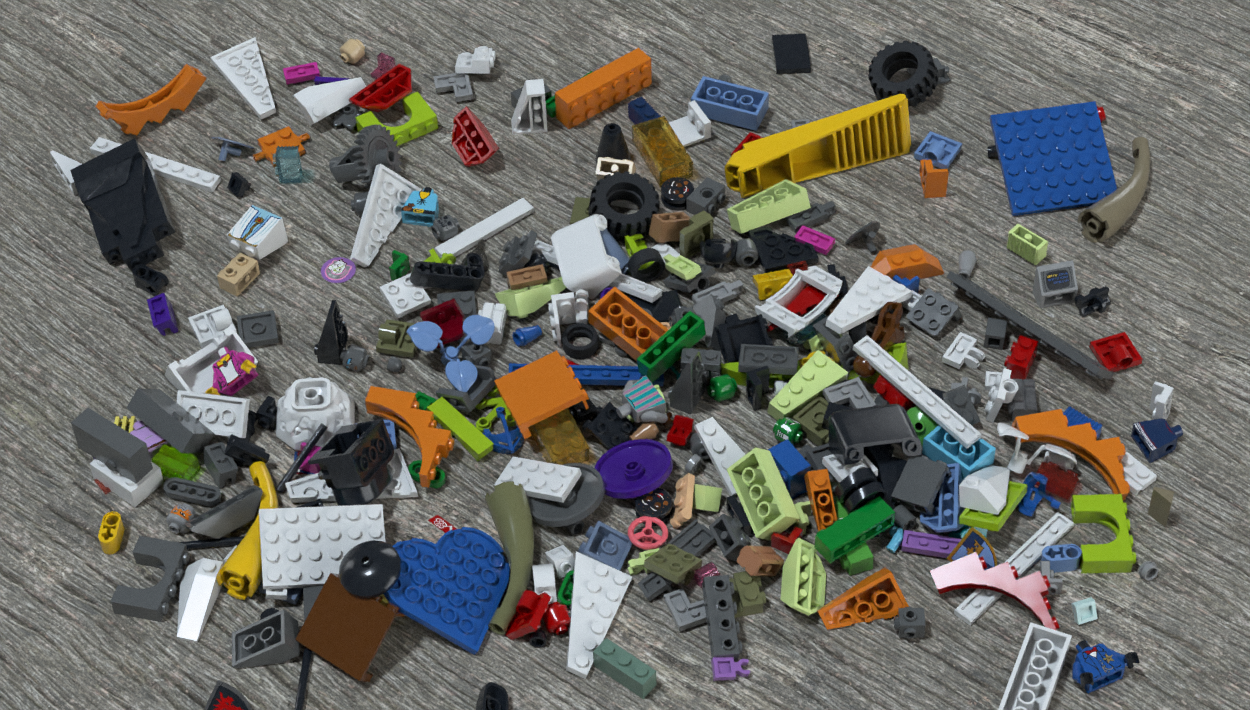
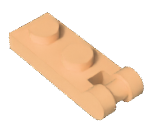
[670,473,695,529]

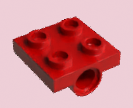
[1089,332,1143,372]
[506,590,551,640]

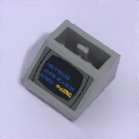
[1032,260,1078,308]

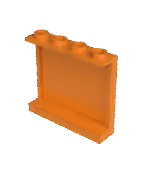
[494,350,589,439]

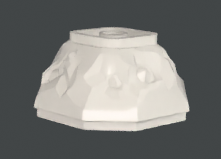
[276,377,355,451]

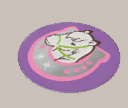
[321,257,356,283]

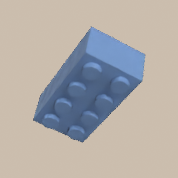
[691,76,769,131]

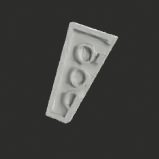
[694,417,746,496]

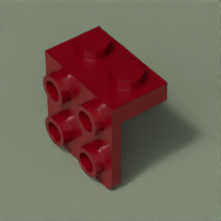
[420,298,465,348]

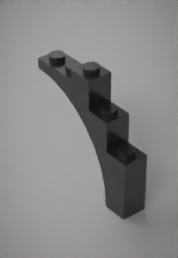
[821,402,907,509]

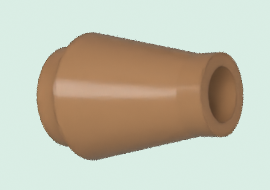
[629,422,659,441]

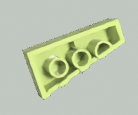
[767,350,848,421]

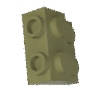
[680,210,714,259]
[792,395,829,446]
[729,571,766,618]

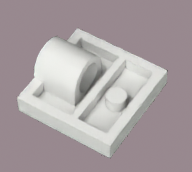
[380,273,431,319]
[188,305,237,348]
[985,368,1018,423]
[822,454,878,483]

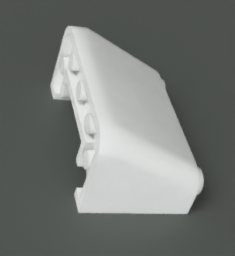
[551,214,622,299]
[165,326,258,393]

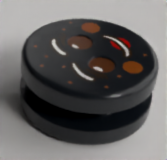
[661,177,694,211]
[635,488,672,526]

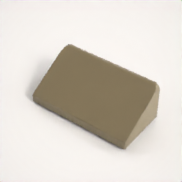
[1148,487,1174,527]

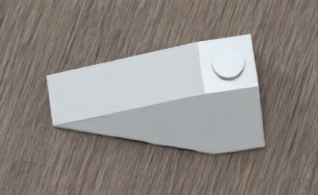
[293,77,366,126]

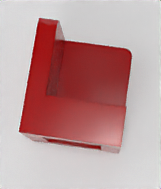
[771,526,803,554]

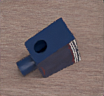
[1131,418,1183,463]

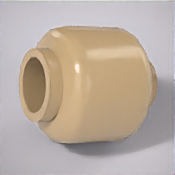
[340,39,365,64]

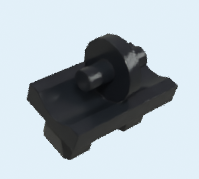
[1075,286,1111,317]

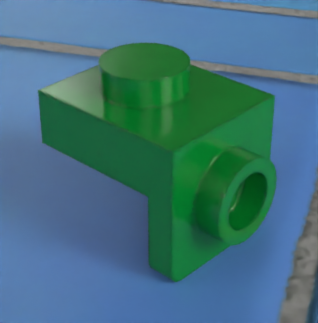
[389,250,410,281]

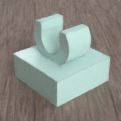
[1072,597,1097,625]

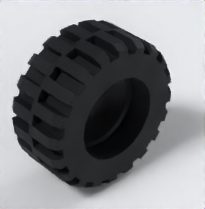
[868,41,938,107]
[588,171,660,243]

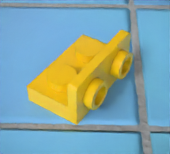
[752,269,793,300]

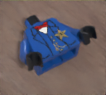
[1072,640,1140,693]

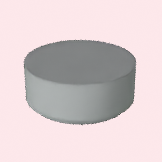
[685,454,703,474]

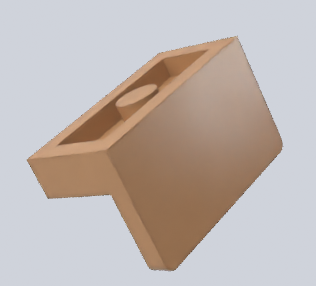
[506,264,548,290]

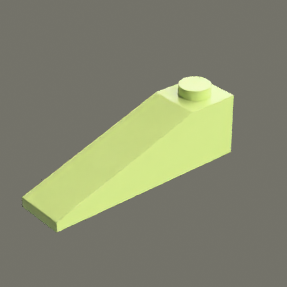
[495,277,567,319]

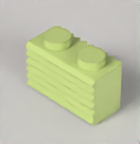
[1007,224,1048,265]

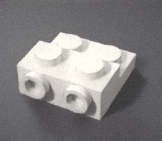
[455,46,496,74]

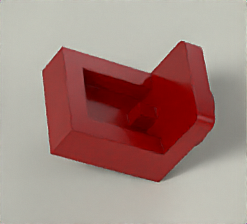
[666,415,694,446]

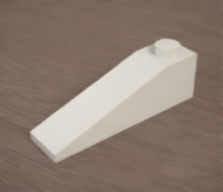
[959,465,1010,515]
[177,558,224,643]

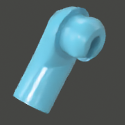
[886,526,904,553]

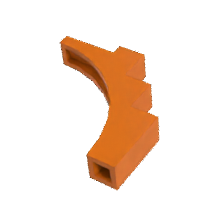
[95,64,206,135]
[365,386,454,488]
[1012,409,1130,501]

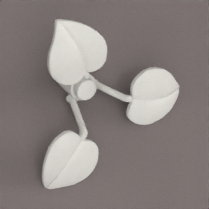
[997,423,1077,474]

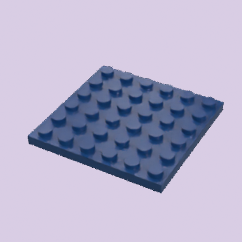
[989,101,1117,216]

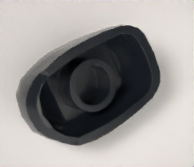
[476,682,509,710]

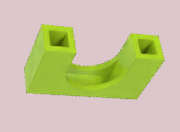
[355,91,438,146]
[1070,494,1136,574]

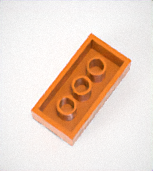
[588,286,668,361]

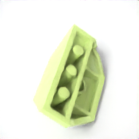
[780,538,826,616]

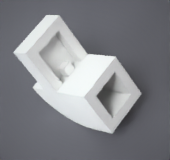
[532,563,557,605]

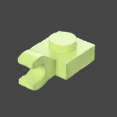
[627,548,659,575]

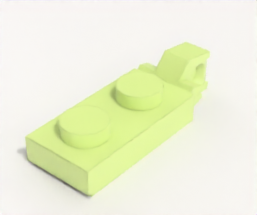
[663,254,702,281]

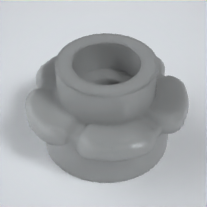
[1138,561,1159,581]

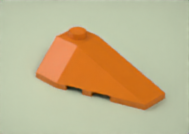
[817,567,909,630]

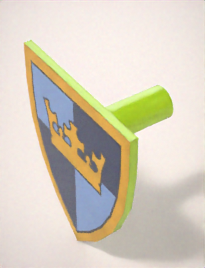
[947,527,997,571]

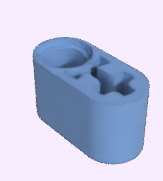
[1040,544,1082,573]

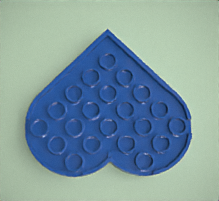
[384,527,510,655]

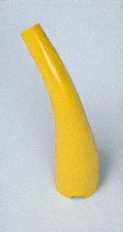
[216,461,279,600]

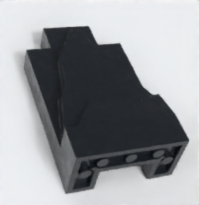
[70,138,176,272]

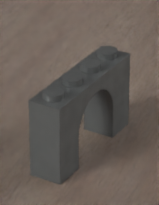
[110,536,190,622]

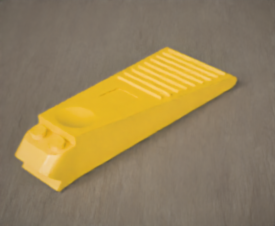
[724,94,911,198]

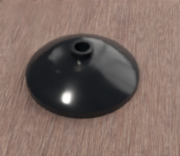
[339,540,402,598]

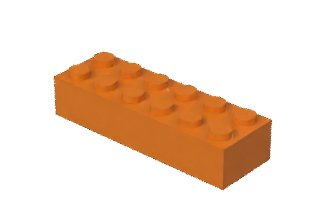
[555,48,652,129]

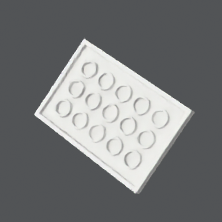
[259,504,385,589]

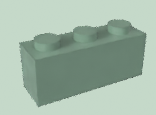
[593,638,657,699]

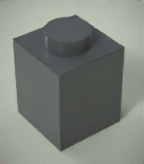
[984,318,1007,350]

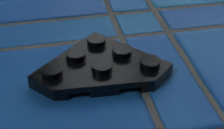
[749,227,818,273]

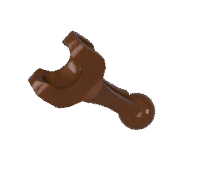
[853,302,905,378]

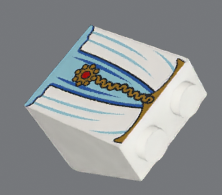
[227,205,288,260]

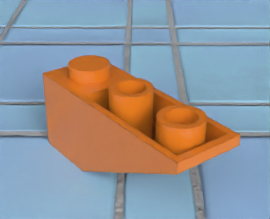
[804,469,837,532]

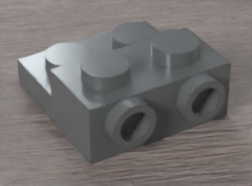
[499,230,537,276]

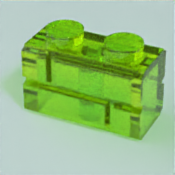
[151,445,200,481]

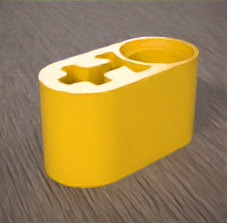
[98,511,125,555]

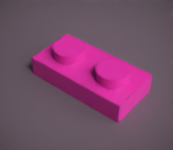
[283,62,320,85]
[794,226,835,255]

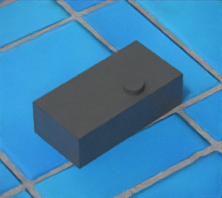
[127,388,215,453]
[71,408,153,484]

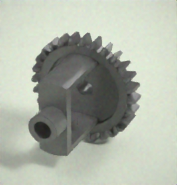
[329,124,402,189]

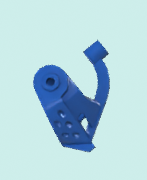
[483,407,525,454]
[1017,472,1061,516]

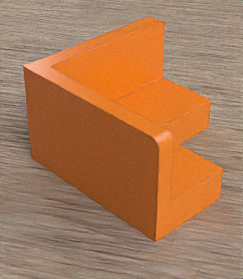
[919,159,949,198]

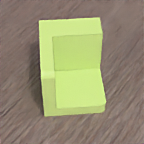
[692,484,722,512]

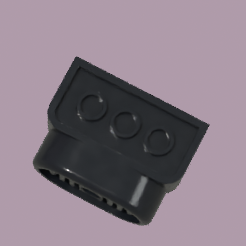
[308,419,394,506]

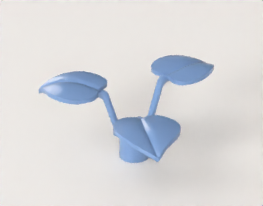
[406,315,495,392]

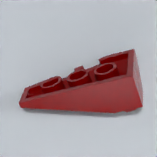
[766,283,839,332]

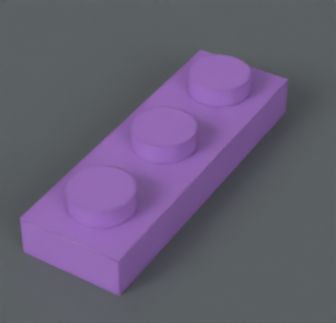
[901,530,961,558]

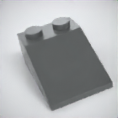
[232,609,299,669]

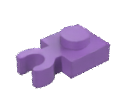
[711,657,750,681]

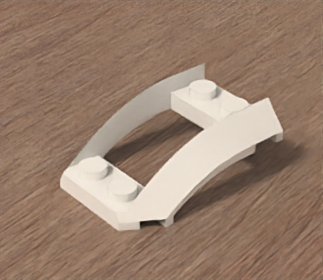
[755,266,842,338]

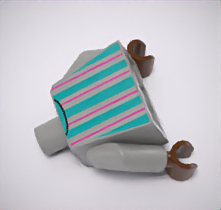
[616,375,674,428]

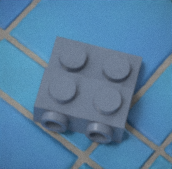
[577,521,632,571]

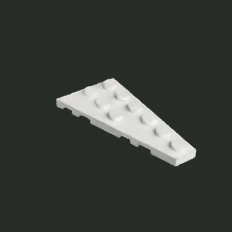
[210,37,276,120]
[350,164,421,268]
[825,266,912,334]
[285,448,418,503]
[566,551,633,679]

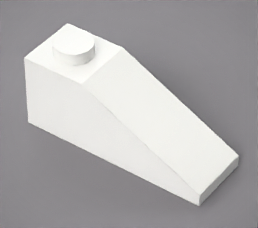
[50,151,82,196]

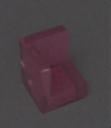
[371,52,396,79]

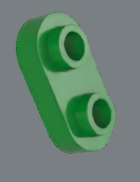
[408,460,446,488]
[557,570,574,608]

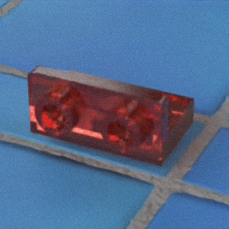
[1035,461,1081,501]

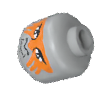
[166,504,196,534]

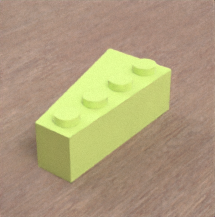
[727,179,811,234]

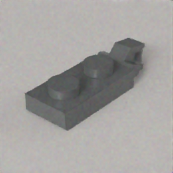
[786,201,836,233]

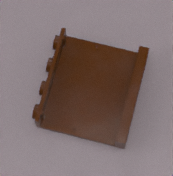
[295,573,405,682]

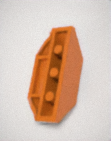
[871,244,944,280]

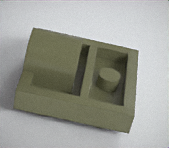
[376,319,417,358]
[644,543,702,585]

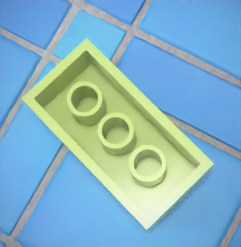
[726,447,800,540]

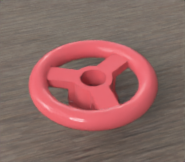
[628,516,668,550]

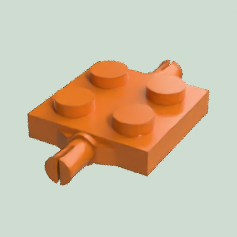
[253,126,310,167]

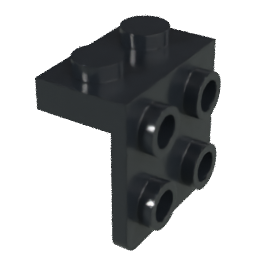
[579,402,637,450]

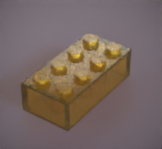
[632,116,693,187]
[528,408,590,465]

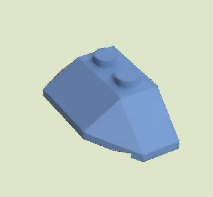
[920,463,964,533]

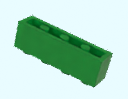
[637,311,706,382]
[814,496,895,563]

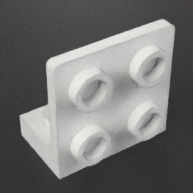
[664,100,711,148]
[548,292,576,347]

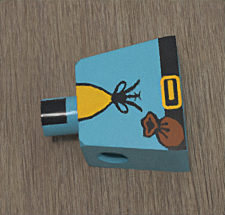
[401,187,439,227]

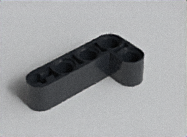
[410,252,485,291]

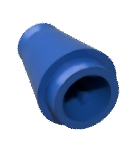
[512,325,542,347]

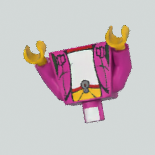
[205,347,258,396]

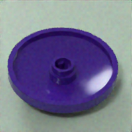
[594,439,673,499]

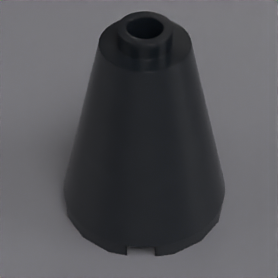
[595,123,631,165]

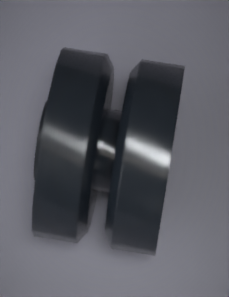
[834,467,887,514]

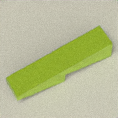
[427,397,494,461]

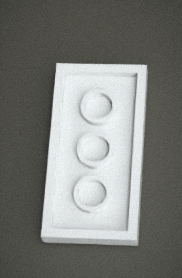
[177,390,250,438]
[494,457,582,503]

